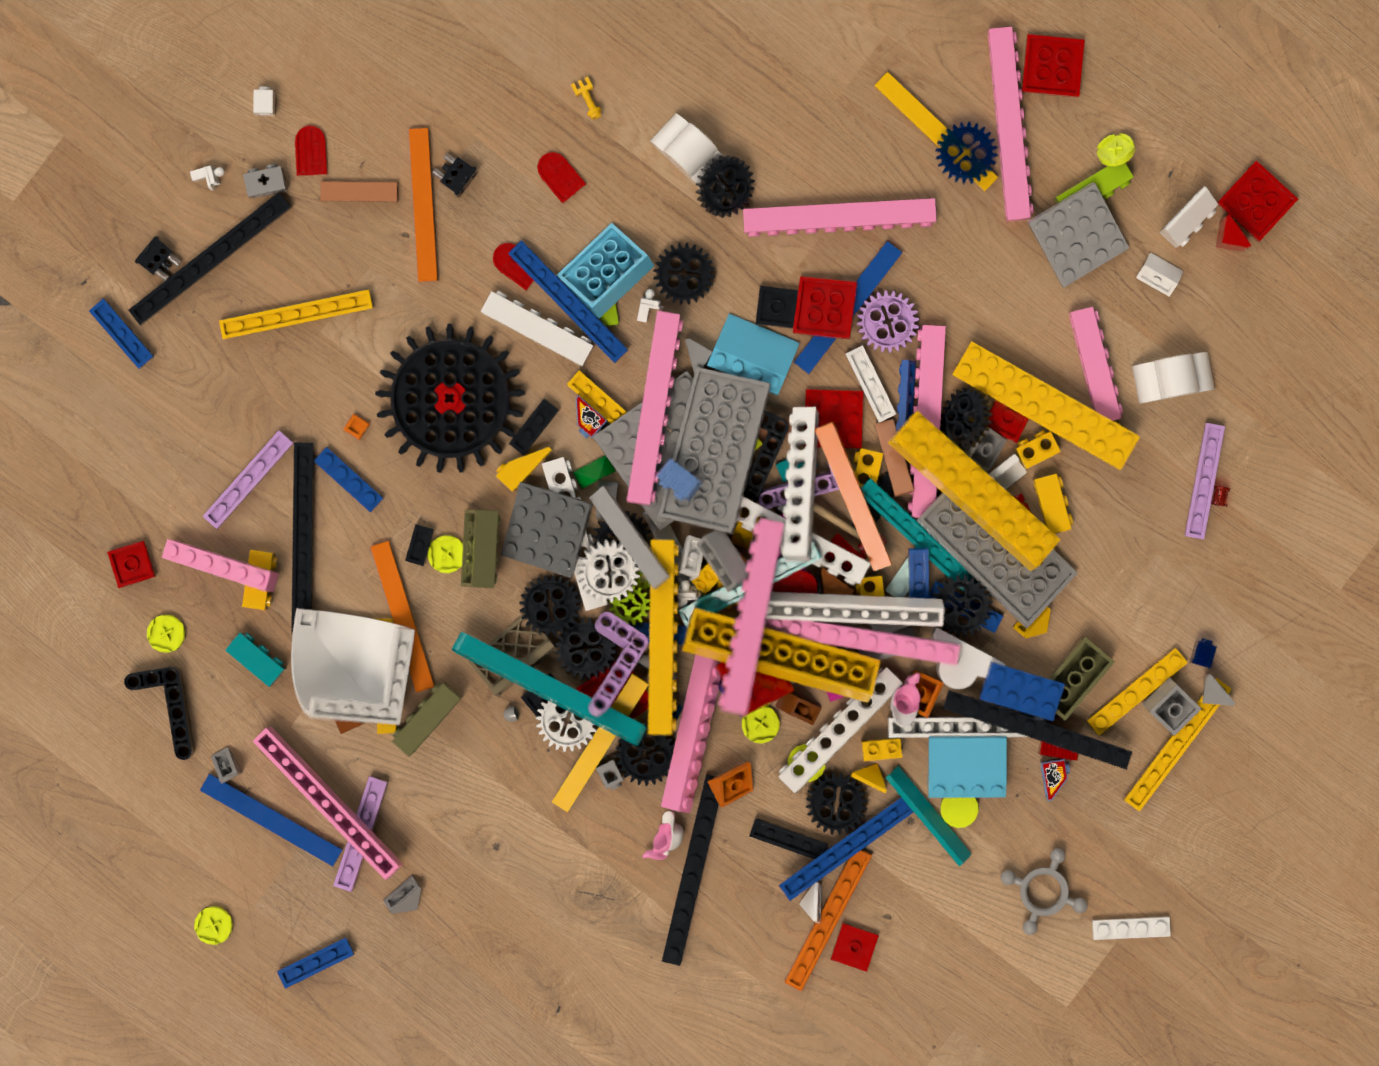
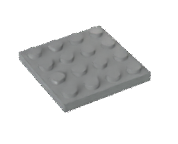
[1027,182,1129,288]

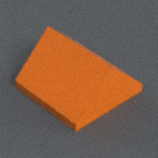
[913,670,944,718]
[707,761,753,808]

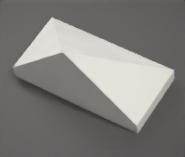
[799,882,822,923]

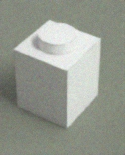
[253,87,275,116]

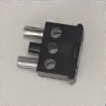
[432,153,478,198]
[135,236,181,281]

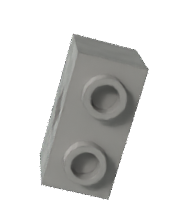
[243,164,288,199]

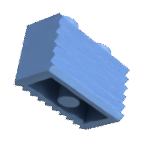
[656,458,703,501]

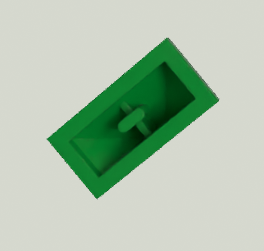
[573,455,616,489]

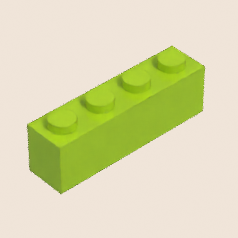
[1054,163,1134,204]

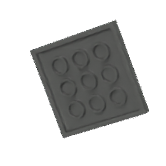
[501,482,593,578]

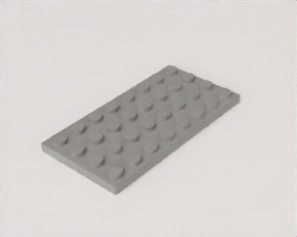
[658,367,771,534]
[916,492,1077,628]

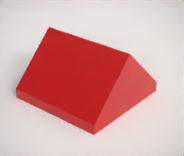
[1216,214,1252,252]

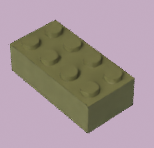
[461,510,500,588]
[1048,637,1115,721]
[392,682,463,757]

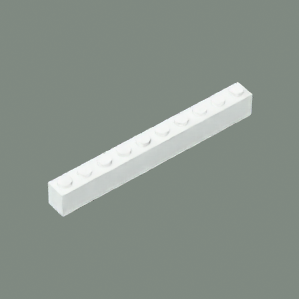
[765,592,944,626]

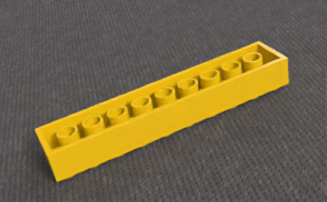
[952,341,1140,471]
[887,411,1061,571]
[648,540,678,735]
[682,608,880,702]

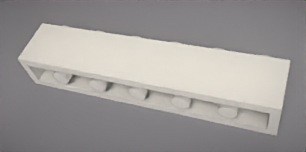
[481,291,594,367]

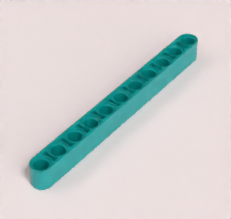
[451,632,647,746]

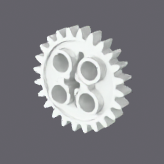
[577,540,640,603]
[536,701,597,752]

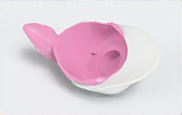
[890,673,920,727]
[642,811,684,860]

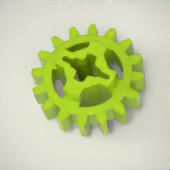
[609,584,650,626]

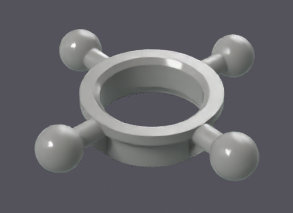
[1001,848,1088,935]

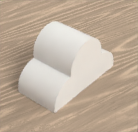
[650,113,724,189]
[1132,352,1215,404]
[930,627,1005,689]

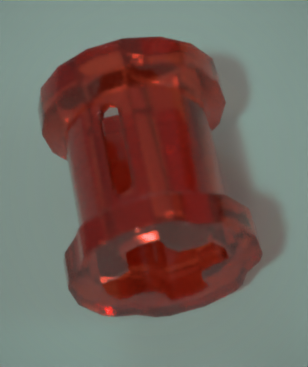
[1211,485,1231,507]

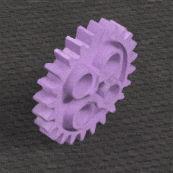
[857,290,919,353]

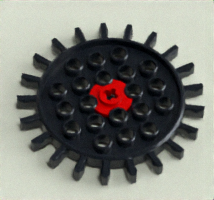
[375,324,525,473]

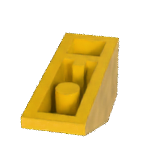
[496,447,552,492]

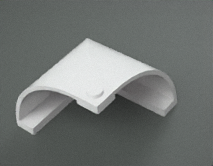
[291,608,415,725]

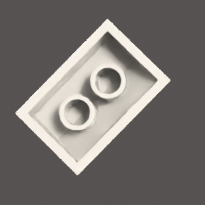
[1159,186,1218,248]

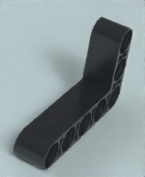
[743,410,789,503]
[124,666,195,760]

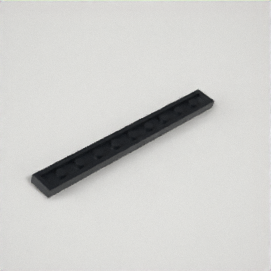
[128,192,291,326]
[291,442,314,634]
[943,690,1133,770]
[662,774,719,966]

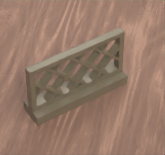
[468,614,557,697]

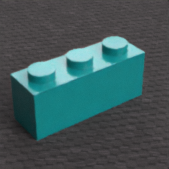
[225,632,286,687]

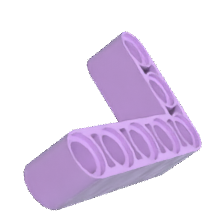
[759,463,839,509]
[588,612,648,716]

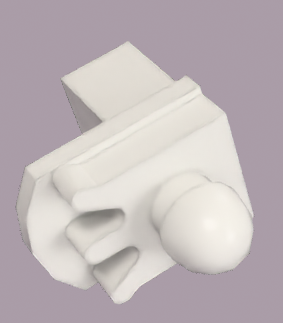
[190,165,225,191]
[637,289,664,322]
[678,579,701,609]

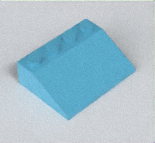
[557,223,654,318]
[707,314,800,396]
[927,736,1007,798]

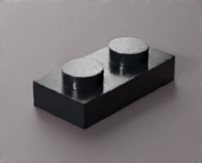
[405,524,435,566]

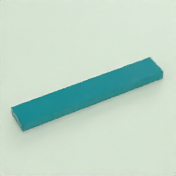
[885,766,972,866]

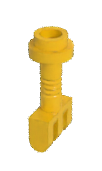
[570,76,602,120]

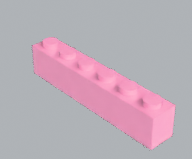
[1069,307,1123,421]
[162,539,279,592]

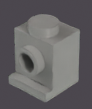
[596,759,624,790]

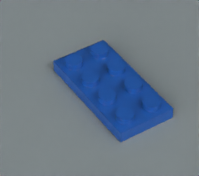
[979,662,1065,721]

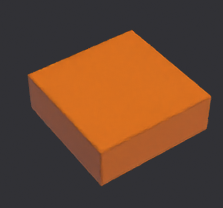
[343,414,370,440]

